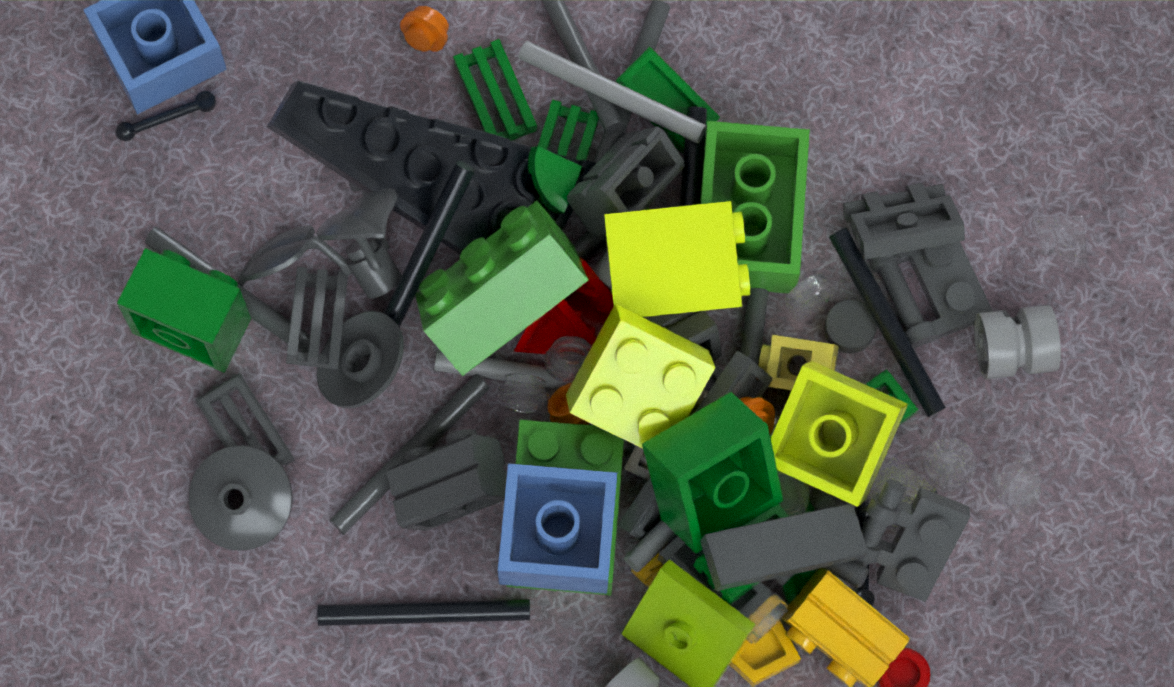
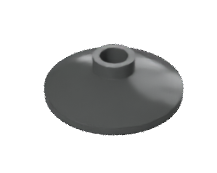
[317,311,404,409]
[189,445,293,551]

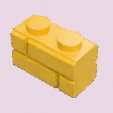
[780,568,910,687]

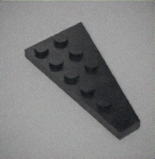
[267,81,596,254]

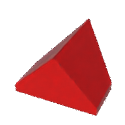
[513,258,614,358]

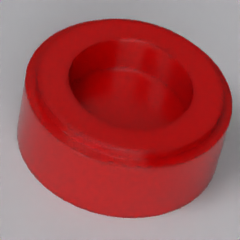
[876,648,931,687]

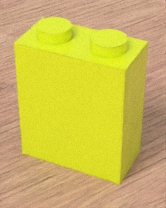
[604,201,750,317]

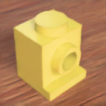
[758,335,839,391]

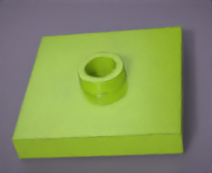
[621,559,756,687]

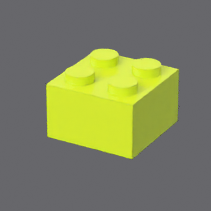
[566,304,716,449]
[771,361,908,507]

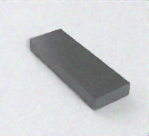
[700,504,869,591]

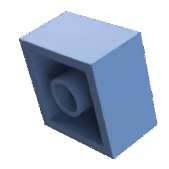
[83,0,227,114]
[498,463,617,594]

